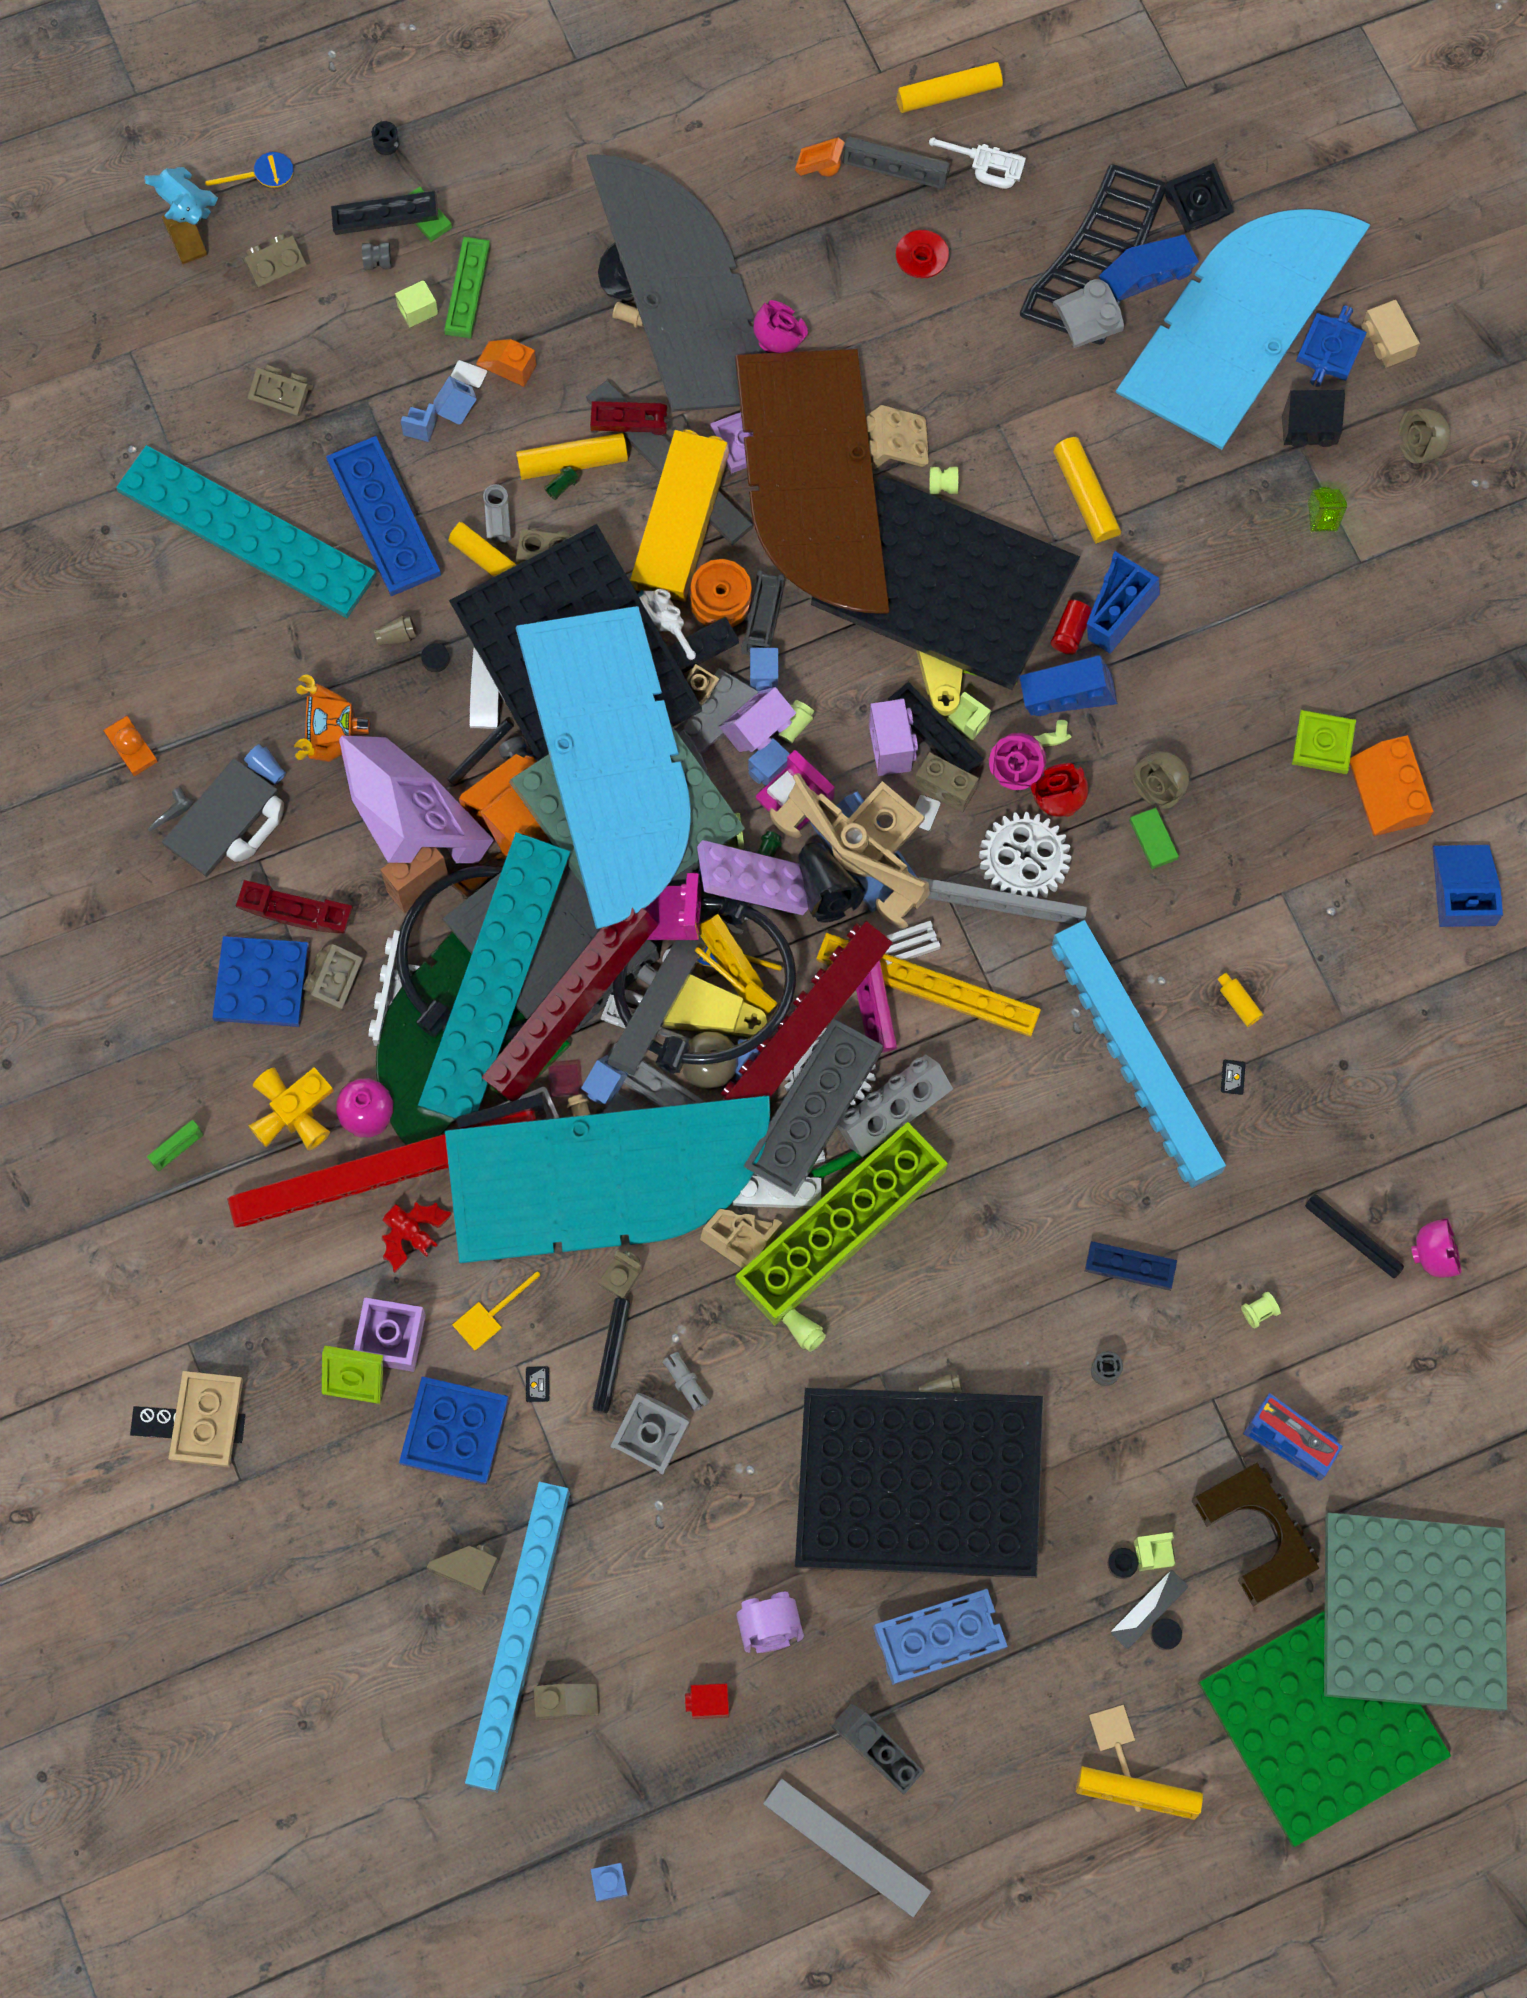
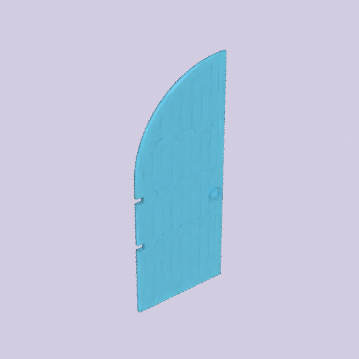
[1115,209,1370,450]
[516,606,691,929]

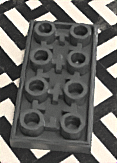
[162,758,278,877]

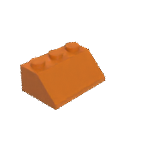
[1350,735,1434,836]
[480,786,550,856]

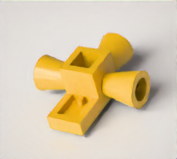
[248,1067,334,1151]

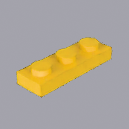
[699,914,764,995]

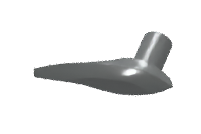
[148,788,194,832]

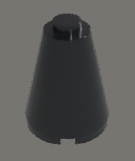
[798,843,864,923]

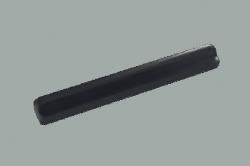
[1305,1194,1404,1278]
[593,1298,630,1413]

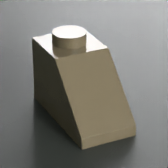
[427,1544,499,1595]
[534,1684,599,1721]

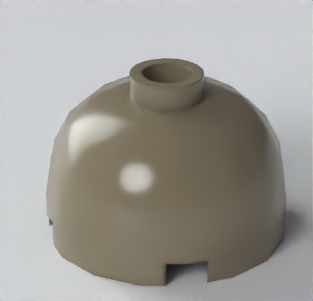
[1398,408,1451,463]
[1133,751,1190,809]
[682,1032,738,1090]

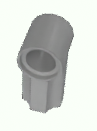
[483,484,511,544]

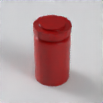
[1050,600,1092,655]

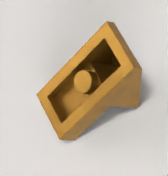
[162,216,207,265]

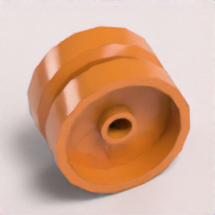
[690,559,752,628]

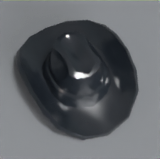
[598,242,633,299]

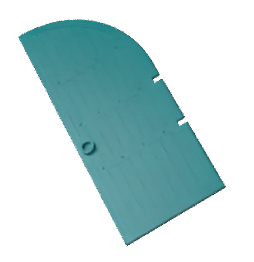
[445,1096,770,1264]

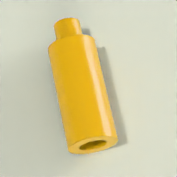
[1217,973,1264,1027]

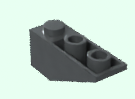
[831,1703,924,1795]

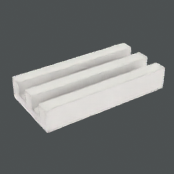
[885,921,940,965]

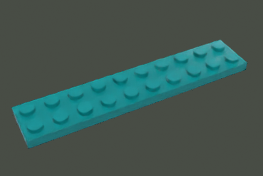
[116,445,377,619]
[418,832,571,1118]

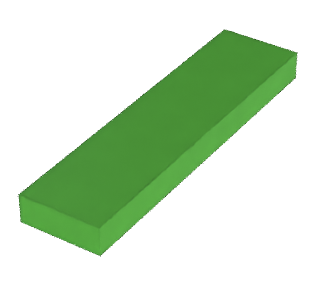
[444,237,490,338]

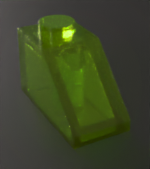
[1308,487,1347,532]

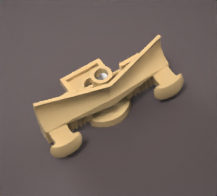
[769,773,930,929]

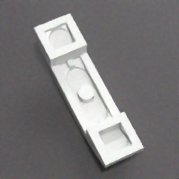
[470,648,500,729]

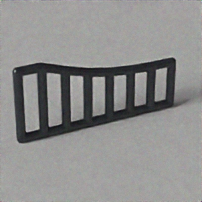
[1020,164,1166,345]

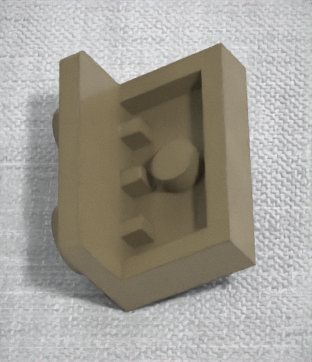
[242,233,306,288]

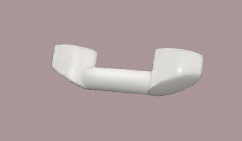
[226,796,284,862]

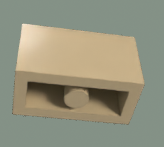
[1362,300,1420,368]

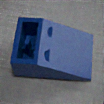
[1432,845,1503,927]

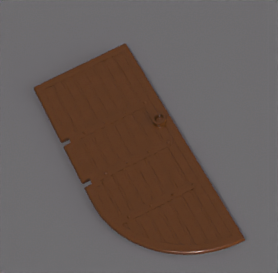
[735,349,889,614]

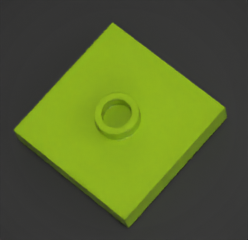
[1292,710,1356,774]
[322,1346,383,1404]

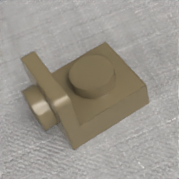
[598,1250,642,1298]

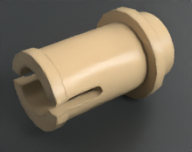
[613,302,644,328]
[567,1094,591,1117]

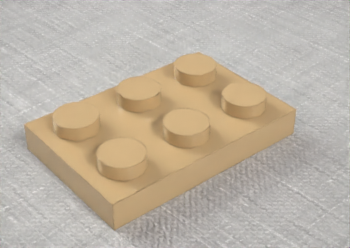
[169,1371,243,1467]

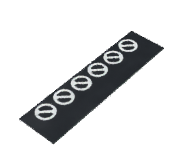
[130,1406,246,1444]

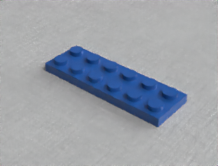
[326,436,441,596]

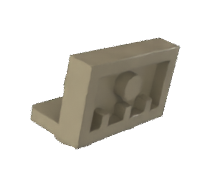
[247,365,314,416]
[303,944,363,1011]

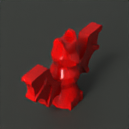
[381,1202,451,1273]

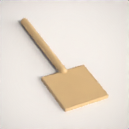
[1089,1705,1141,1812]

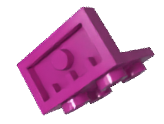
[756,750,835,831]
[644,873,702,940]

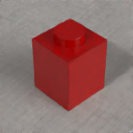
[685,1683,729,1719]

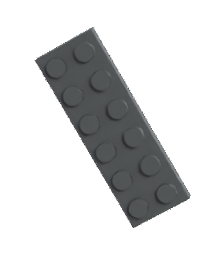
[744,1018,884,1197]

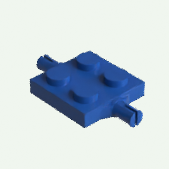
[1296,306,1367,387]

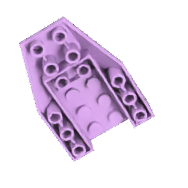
[339,736,494,863]

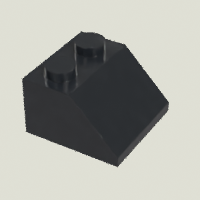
[1282,390,1345,447]

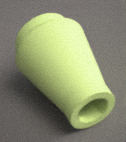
[778,700,814,744]
[782,1309,826,1352]

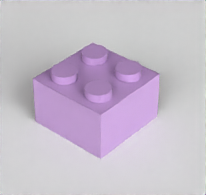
[718,687,796,752]
[869,699,918,776]
[353,1297,426,1372]

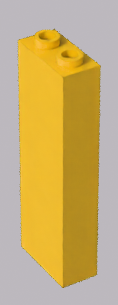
[630,430,729,602]

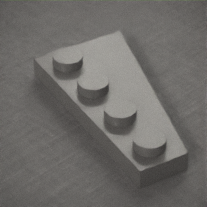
[675,668,758,755]

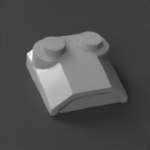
[1053,279,1124,348]
[610,1393,691,1475]

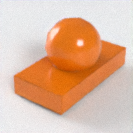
[795,137,845,177]
[103,716,158,776]

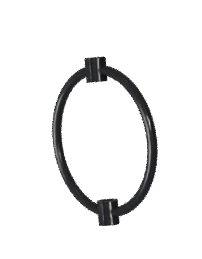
[396,865,527,1041]
[613,897,796,1074]

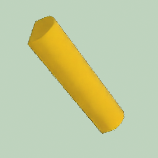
[896,62,1003,113]
[516,433,628,480]
[1053,437,1121,544]
[448,522,516,577]
[1075,1766,1203,1820]

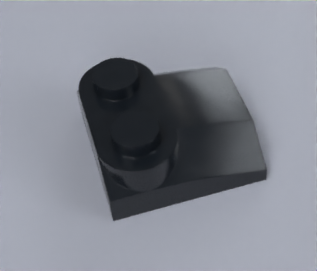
[1164,163,1234,232]

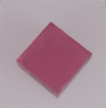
[548,1064,580,1097]

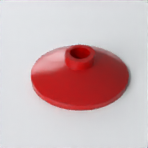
[895,230,949,278]

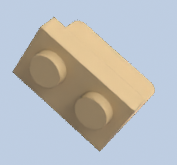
[866,405,928,469]

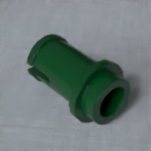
[544,466,579,500]
[757,831,782,858]

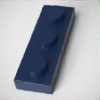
[1084,1241,1177,1291]

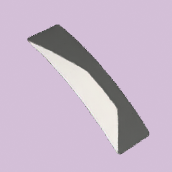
[1111,1570,1188,1649]

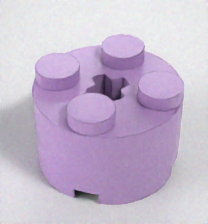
[736,1592,804,1653]

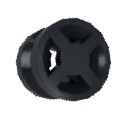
[371,121,400,155]

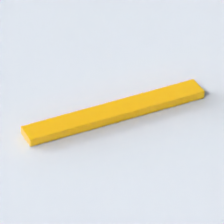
[816,933,1041,1037]

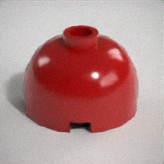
[1030,763,1089,817]

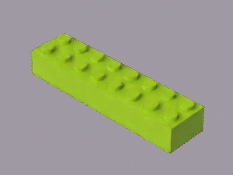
[735,1122,948,1326]

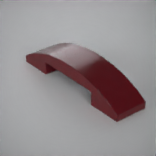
[236,880,353,934]

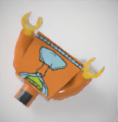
[294,675,370,762]

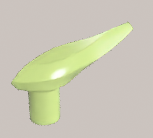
[1033,720,1071,747]

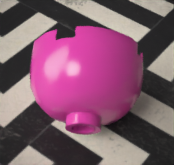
[753,300,808,353]
[989,733,1046,790]
[336,1078,393,1138]
[1411,1218,1462,1278]

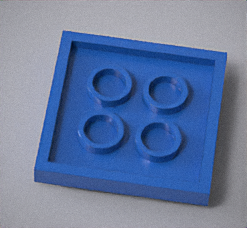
[212,936,309,1027]
[399,1376,509,1485]

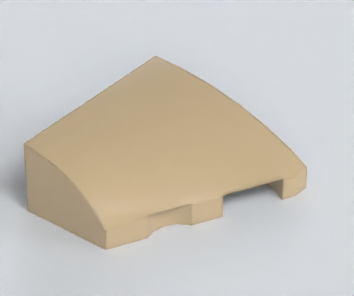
[700,1209,782,1269]

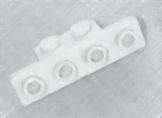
[369,930,420,1046]

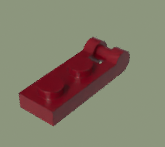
[590,401,668,435]

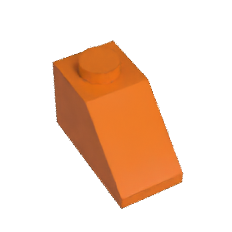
[476,339,537,387]

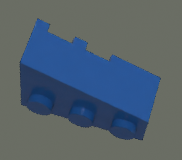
[1087,551,1160,654]
[1020,655,1118,716]

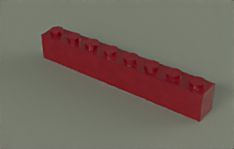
[482,908,658,1102]
[720,921,893,1100]

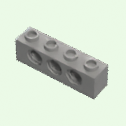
[837,1054,953,1157]

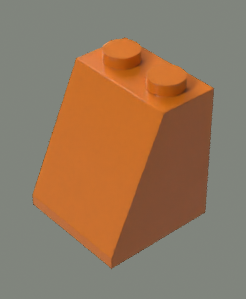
[459,754,538,832]

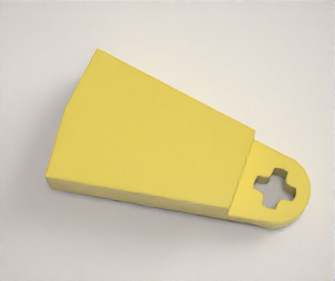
[916,650,963,716]
[662,975,767,1038]

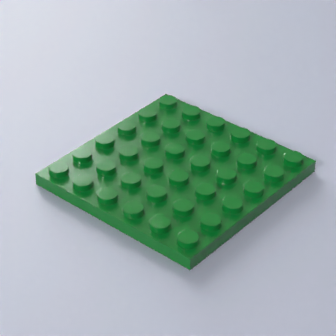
[1198,1611,1451,1848]

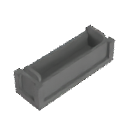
[741,570,784,655]

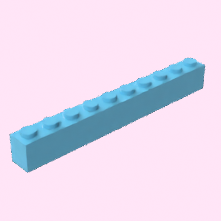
[1051,920,1226,1188]
[465,1482,570,1793]

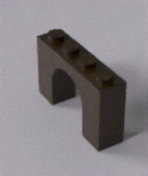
[1192,1463,1319,1607]

